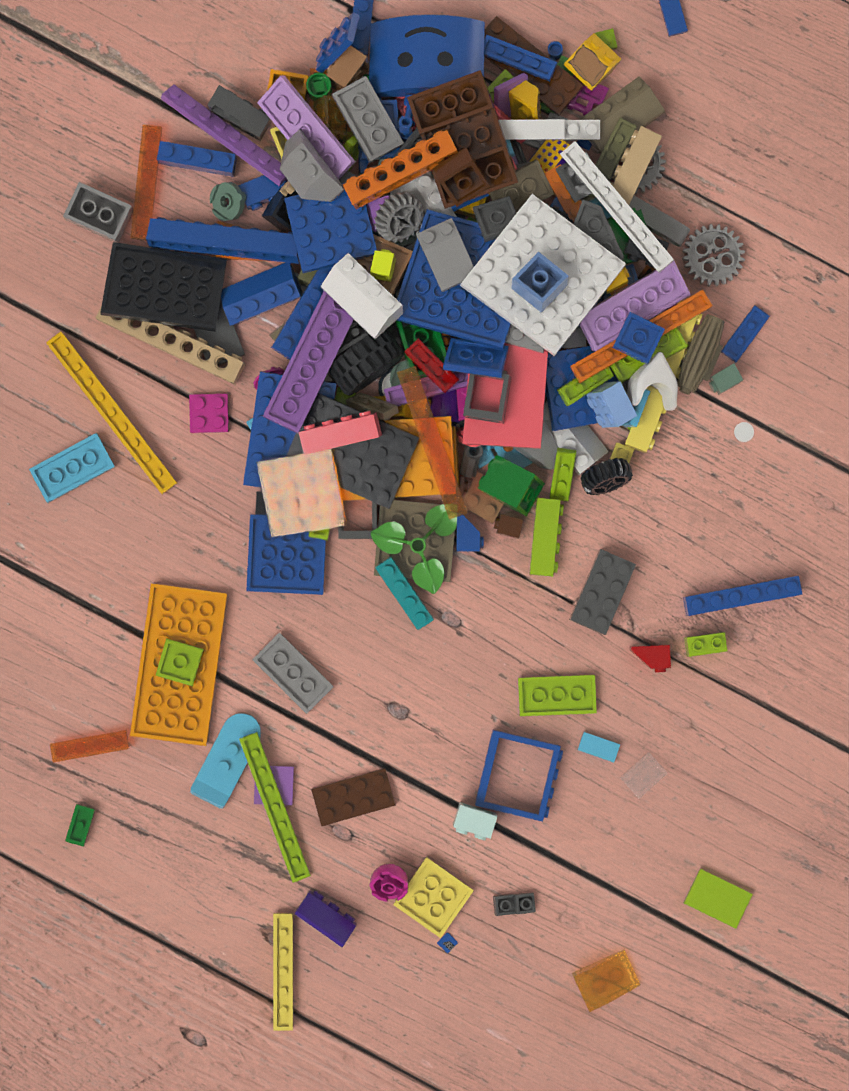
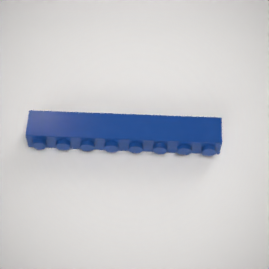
[146,217,299,264]

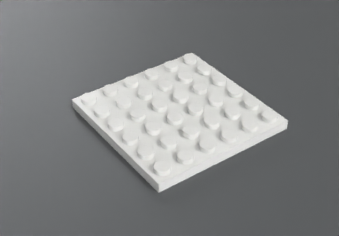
[460,194,626,356]

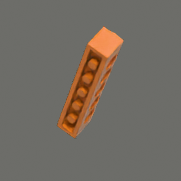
[343,130,458,210]

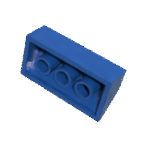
[221,262,303,326]

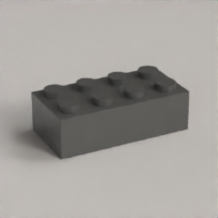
[569,549,636,635]

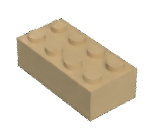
[610,126,662,205]

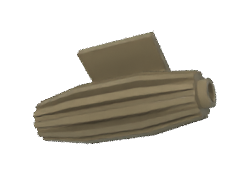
[677,314,725,395]

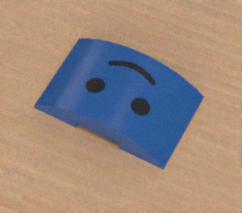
[369,15,485,97]

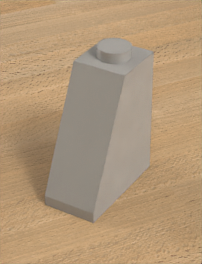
[513,420,558,470]

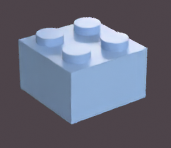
[586,381,637,428]

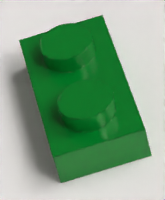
[65,804,95,847]

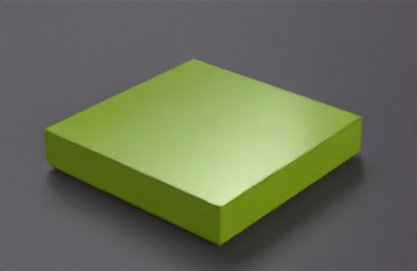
[155,638,204,686]

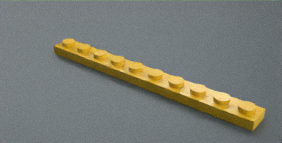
[46,331,177,495]

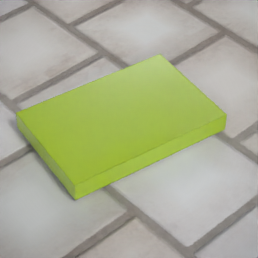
[683,868,753,929]

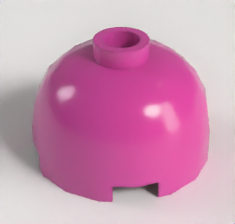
[370,864,408,902]

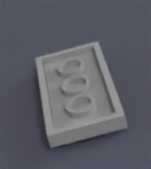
[332,76,404,163]
[252,632,334,714]

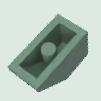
[709,363,743,395]

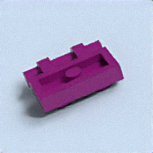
[567,74,609,116]

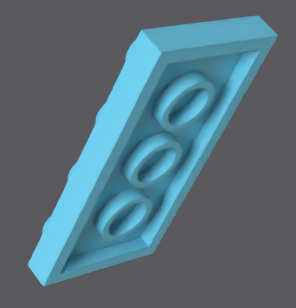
[29,433,115,503]

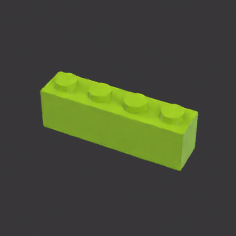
[529,498,564,577]

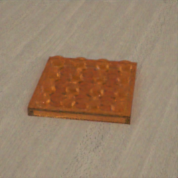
[257,449,347,538]

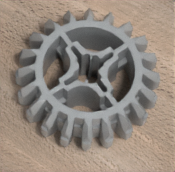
[374,191,425,243]

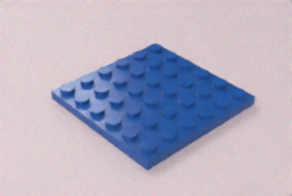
[397,209,512,350]

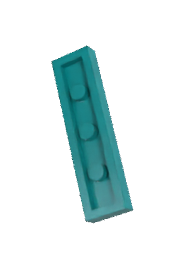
[375,556,434,630]

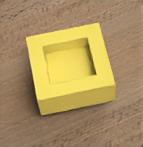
[610,442,634,463]

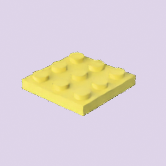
[393,857,474,938]

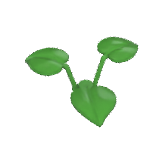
[371,504,457,594]

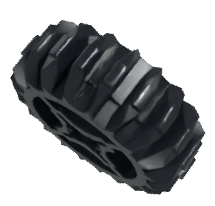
[581,458,633,495]

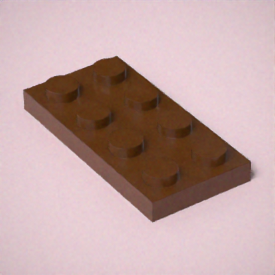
[311,768,396,827]

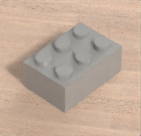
[63,182,134,243]

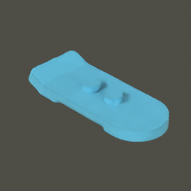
[190,713,261,809]

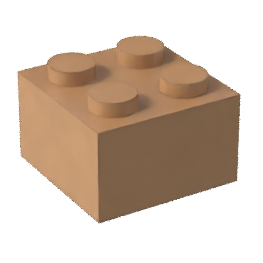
[326,45,369,91]

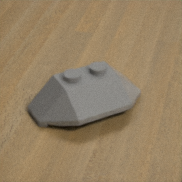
[280,129,345,202]

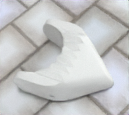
[627,352,678,411]

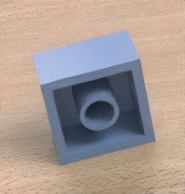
[511,252,569,313]

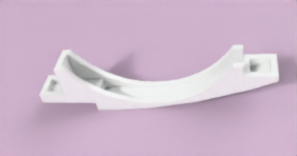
[499,119,600,141]

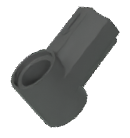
[459,444,483,478]

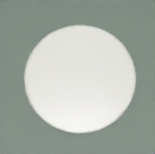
[734,422,754,442]

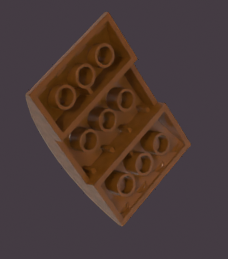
[407,70,519,209]

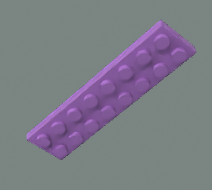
[263,291,354,434]

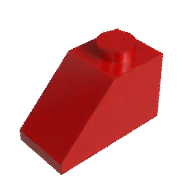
[630,645,671,673]

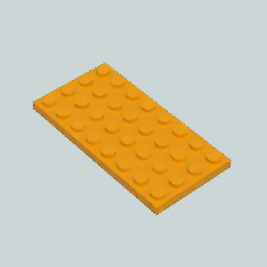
[130,583,228,746]

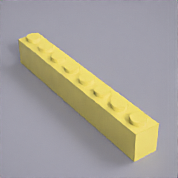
[625,301,703,453]

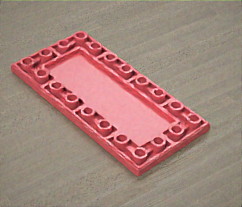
[463,343,548,449]

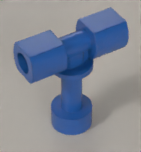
[399,94,415,143]

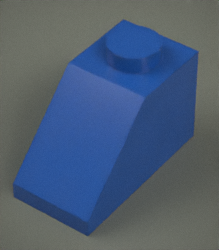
[456,513,484,552]

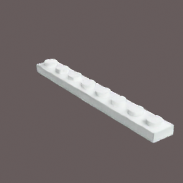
[560,141,674,273]

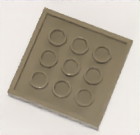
[374,500,457,582]

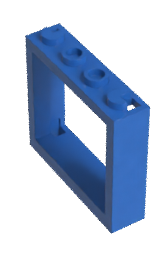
[475,729,563,822]

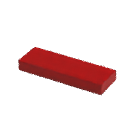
[404,338,459,394]

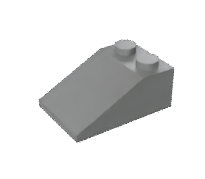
[416,218,474,292]

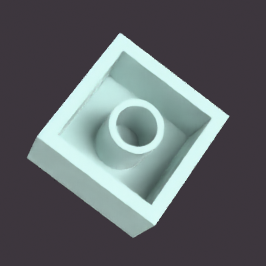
[453,802,497,840]

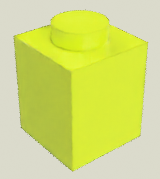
[370,249,396,282]

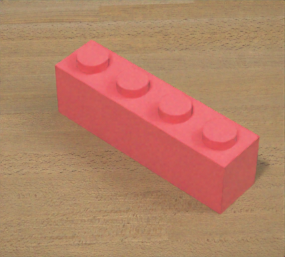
[299,410,382,455]

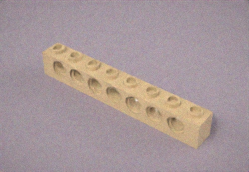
[96,305,245,385]

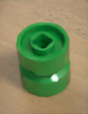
[306,73,332,103]

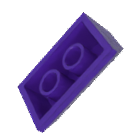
[295,891,357,947]

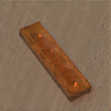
[50,730,130,763]

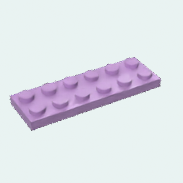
[257,76,355,180]
[579,261,691,351]

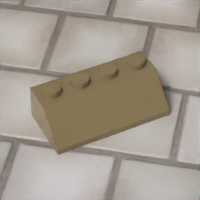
[579,76,665,153]

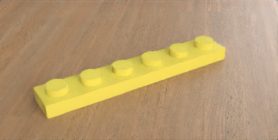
[273,913,293,1031]

